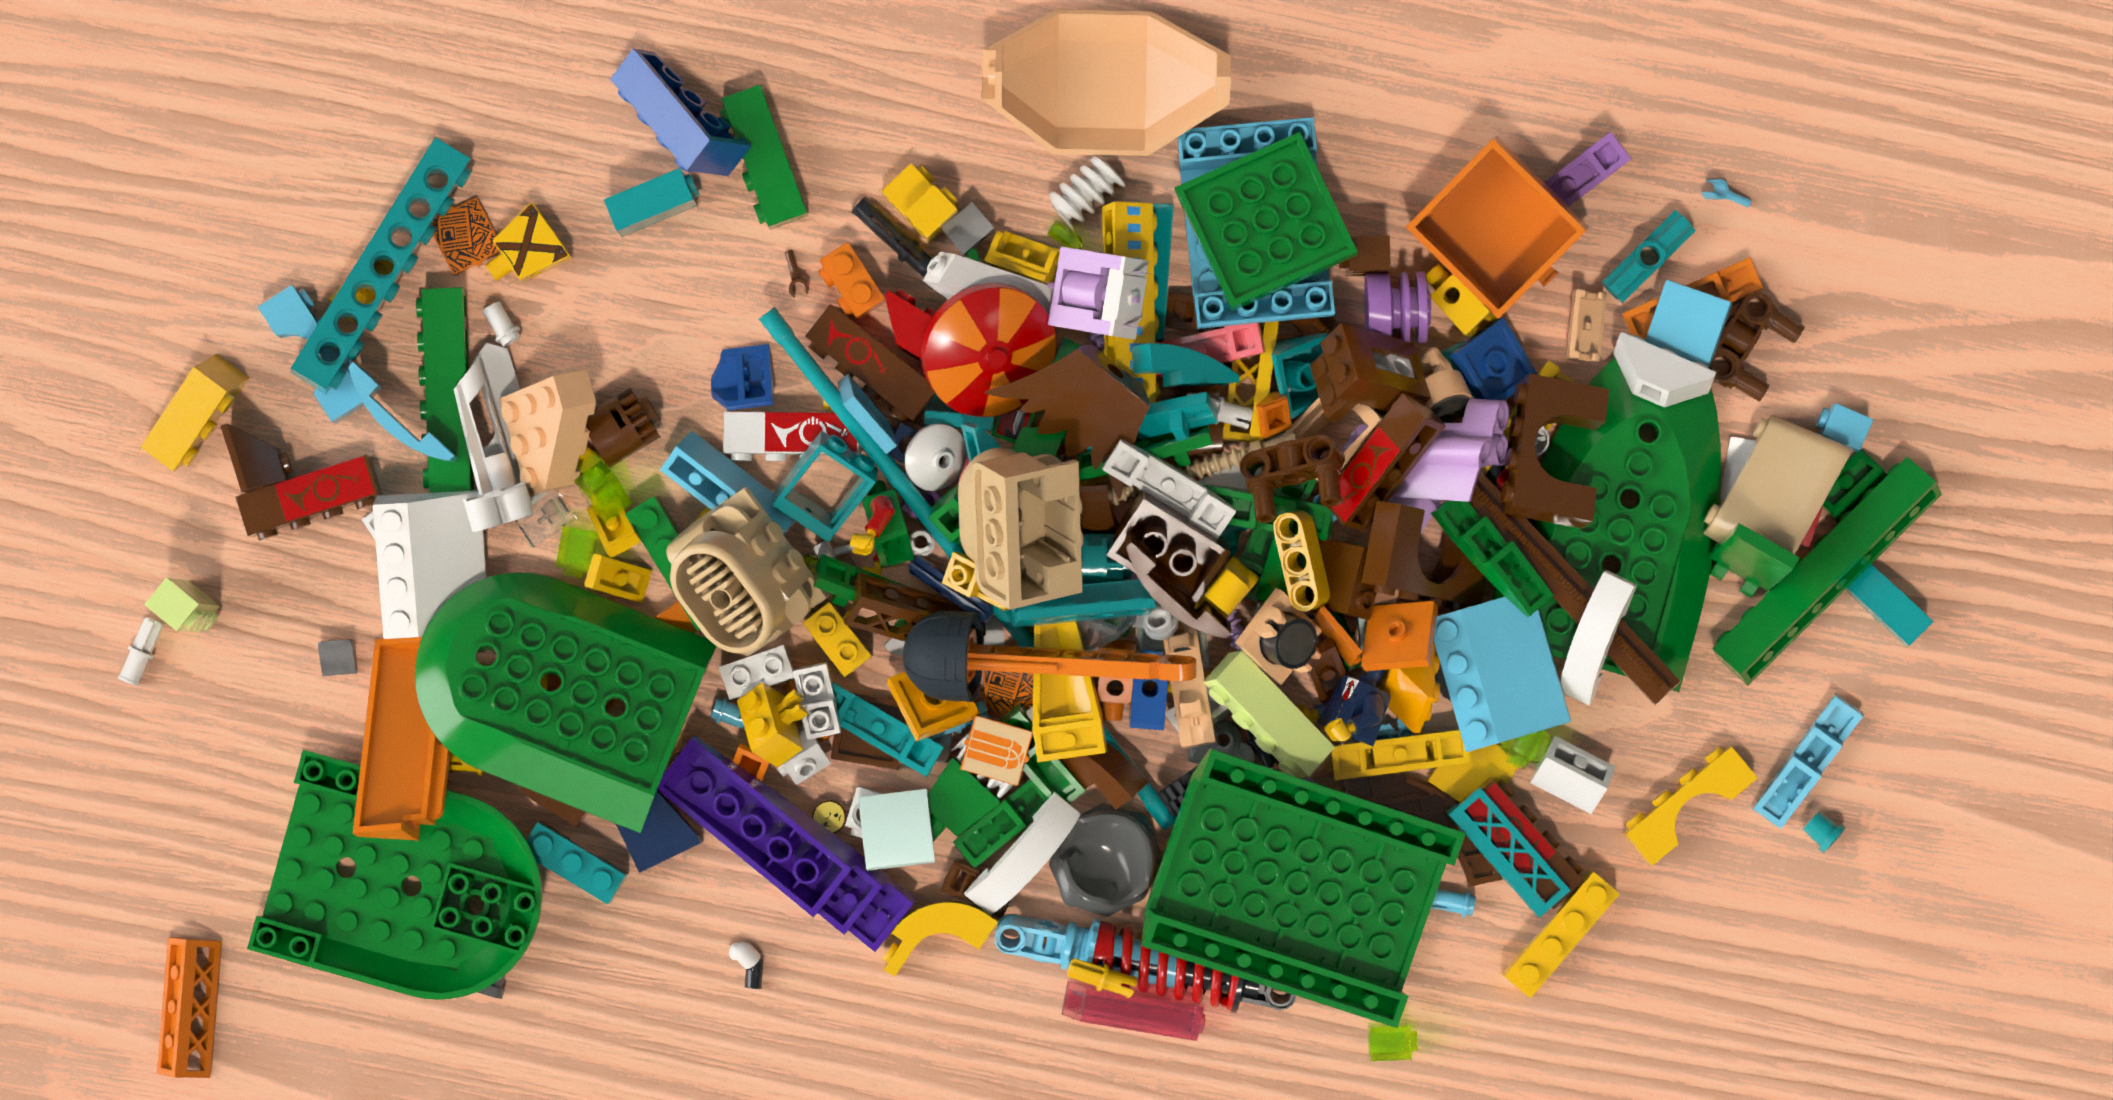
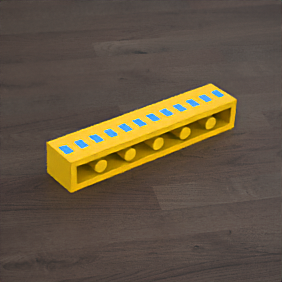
[1102,202,1160,404]

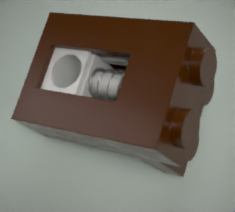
[1310,323,1431,423]

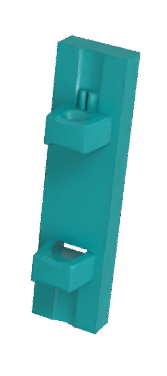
[1087,392,1218,450]

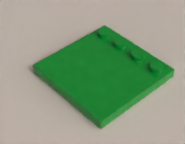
[1174,132,1358,311]

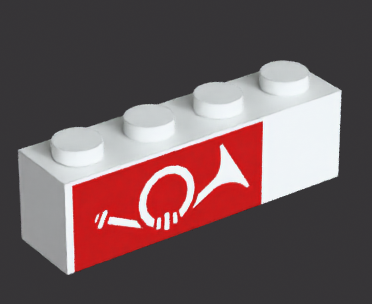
[723,412,862,462]

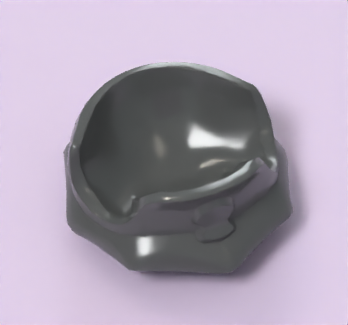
[1049,803,1162,917]

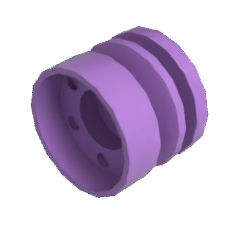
[1364,271,1431,343]

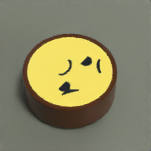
[812,800,847,834]

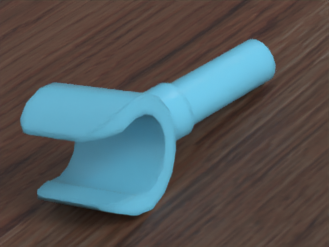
[1702,179,1751,207]

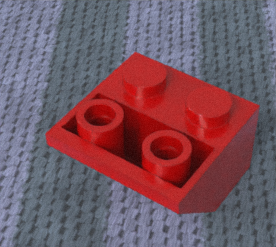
[885,289,936,362]

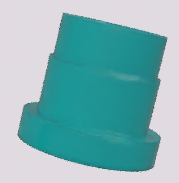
[1803,811,1846,854]

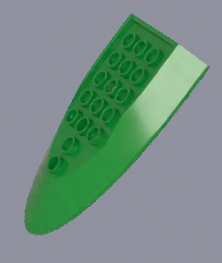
[1491,357,1721,692]

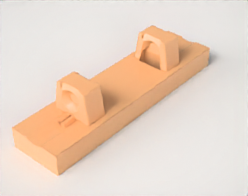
[1161,620,1217,749]

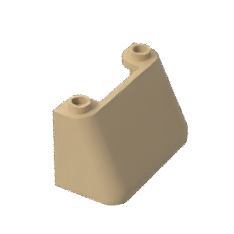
[1703,415,1852,554]

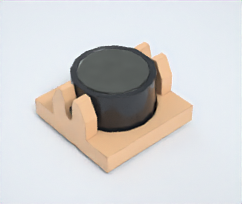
[1235,588,1322,685]

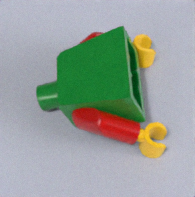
[850,480,914,576]

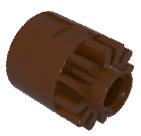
[585,388,661,468]

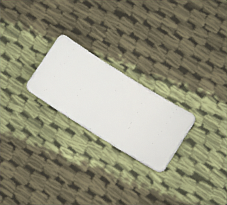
[1721,437,1756,501]

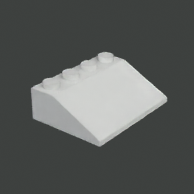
[373,490,487,639]

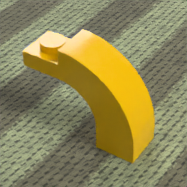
[882,901,998,977]

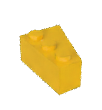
[141,354,250,471]

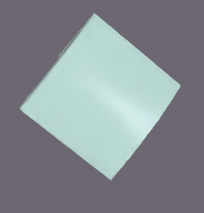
[858,789,935,871]

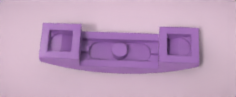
[1544,131,1632,206]

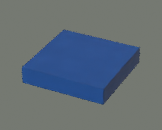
[1450,317,1538,401]

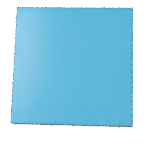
[1645,280,1733,367]
[838,374,897,454]

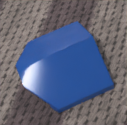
[711,344,775,410]

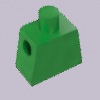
[928,758,1001,842]

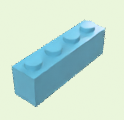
[660,431,795,536]

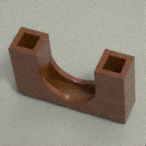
[1501,373,1609,529]
[1361,501,1486,611]

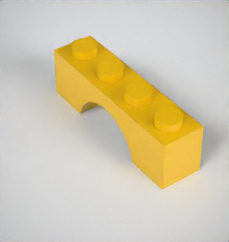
[1622,745,1758,866]
[1501,870,1620,999]

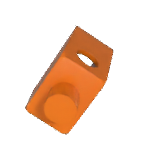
[1097,638,1136,721]

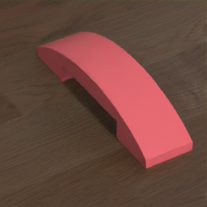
[1156,323,1265,379]

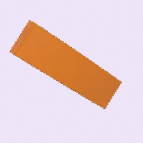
[1622,257,1764,340]

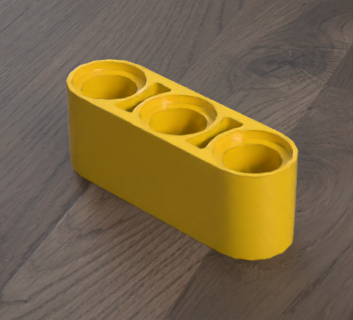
[1273,511,1330,611]

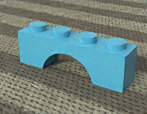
[258,285,364,424]

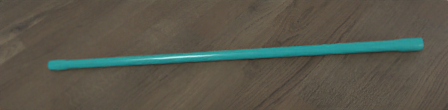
[758,307,1177,830]

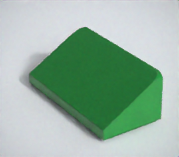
[1821,449,1886,523]

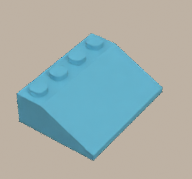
[1434,597,1572,752]

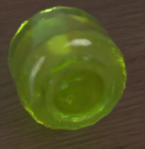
[1500,729,1551,770]

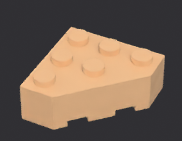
[499,369,596,497]

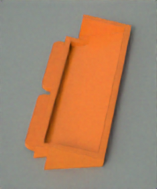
[353,636,450,841]

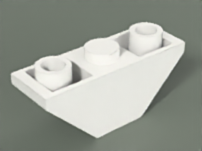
[1613,332,1716,407]

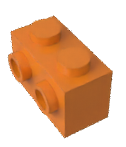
[818,242,886,320]

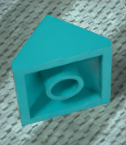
[1271,333,1329,419]

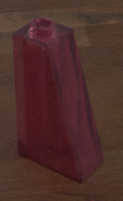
[1061,981,1205,1041]

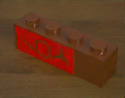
[1327,393,1446,532]
[235,455,383,541]
[1464,777,1584,909]

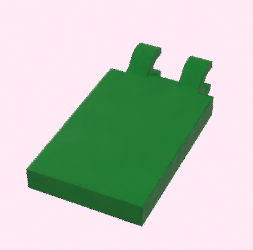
[1709,523,1800,598]

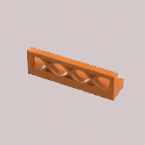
[157,937,221,1078]

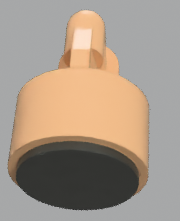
[1419,347,1473,423]

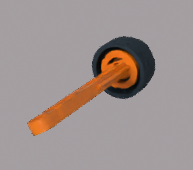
[903,611,1196,702]

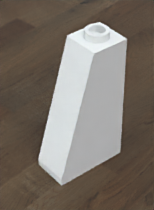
[922,252,1054,315]

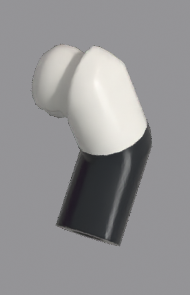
[729,941,764,989]

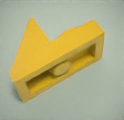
[587,493,640,558]
[584,553,652,603]

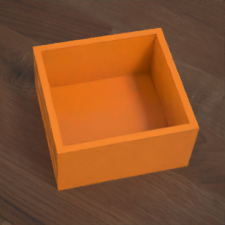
[1405,136,1589,319]

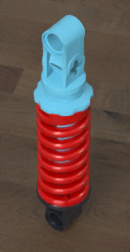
[995,914,1296,1014]

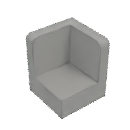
[942,202,994,257]

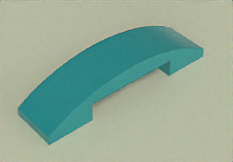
[832,682,944,777]

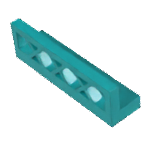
[1011,579,1156,627]
[1445,787,1571,918]

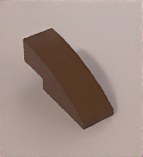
[1061,742,1148,810]

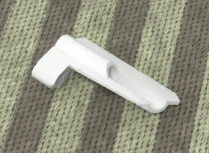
[454,343,552,533]

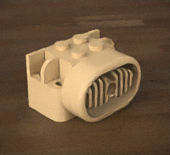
[958,448,1083,610]
[666,486,829,656]

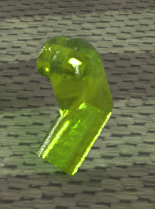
[1047,221,1083,250]

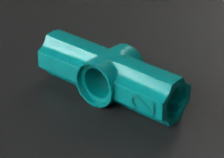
[1601,210,1696,303]

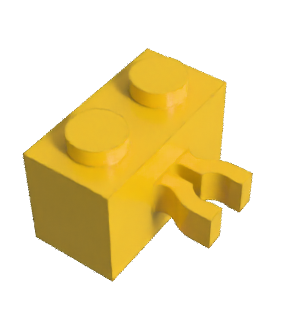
[737,682,808,768]

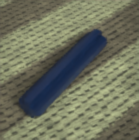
[908,556,994,622]

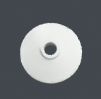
[905,423,967,491]

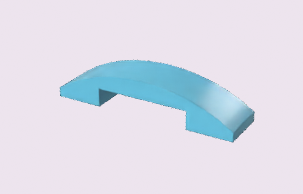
[348,362,458,462]

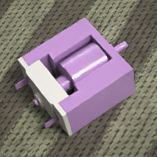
[1048,247,1150,340]

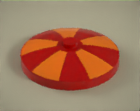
[921,283,1057,417]

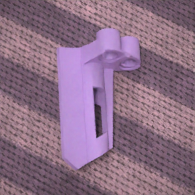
[1342,398,1509,502]

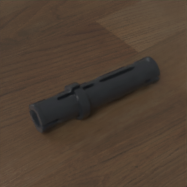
[851,197,932,277]

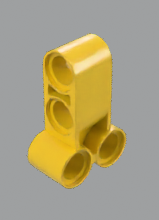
[1194,556,1260,619]

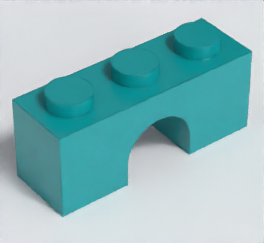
[527,821,629,904]

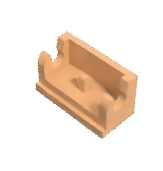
[1565,289,1607,363]

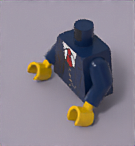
[1296,669,1391,747]

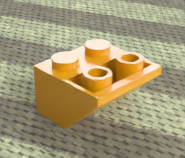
[1379,642,1440,733]

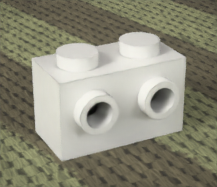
[1530,736,1616,814]

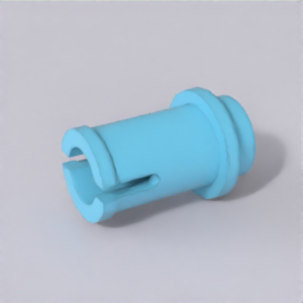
[710,697,745,730]
[1431,888,1476,918]

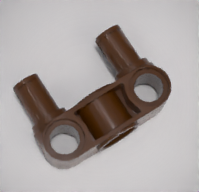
[1708,292,1805,402]
[1240,434,1345,523]

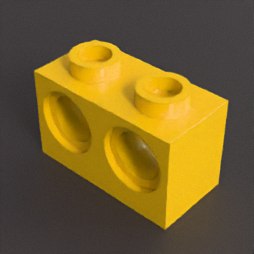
[803,602,873,678]

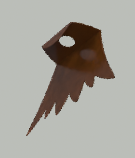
[985,345,1150,499]

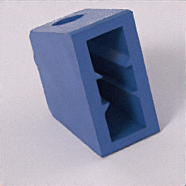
[1129,649,1168,731]

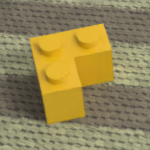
[881,163,959,243]

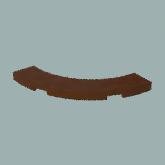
[1341,773,1502,887]

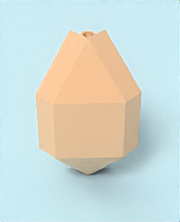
[981,9,1231,156]

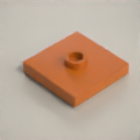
[1361,601,1438,671]

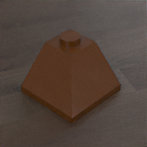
[220,424,293,493]

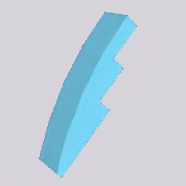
[1753,693,1864,829]

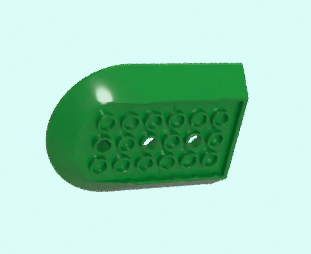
[415,572,717,834]
[247,750,542,1000]

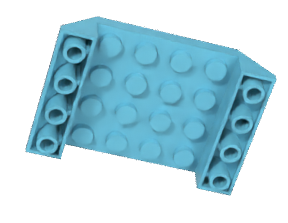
[1178,117,1335,329]

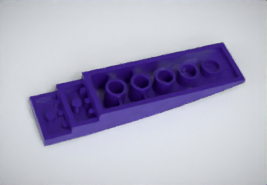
[657,736,917,952]

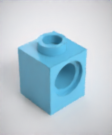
[1816,403,1874,452]

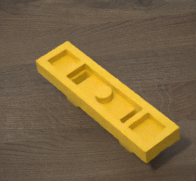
[1331,730,1471,780]

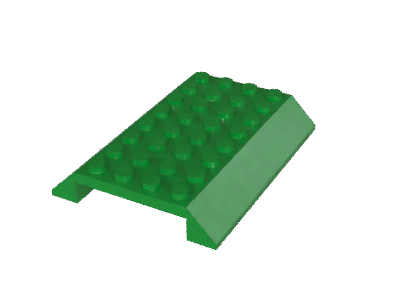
[1141,748,1466,1028]

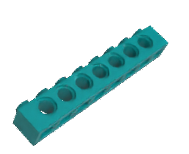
[290,137,472,394]

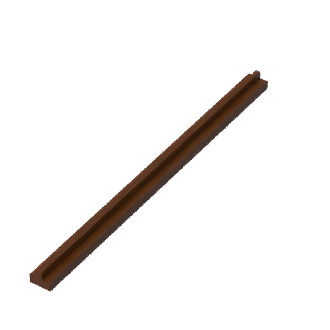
[1289,316,1680,705]

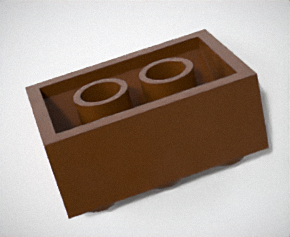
[1106,490,1231,607]

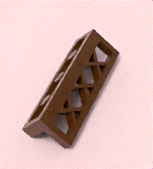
[844,573,986,642]

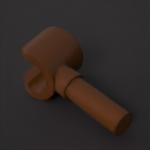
[785,250,809,298]

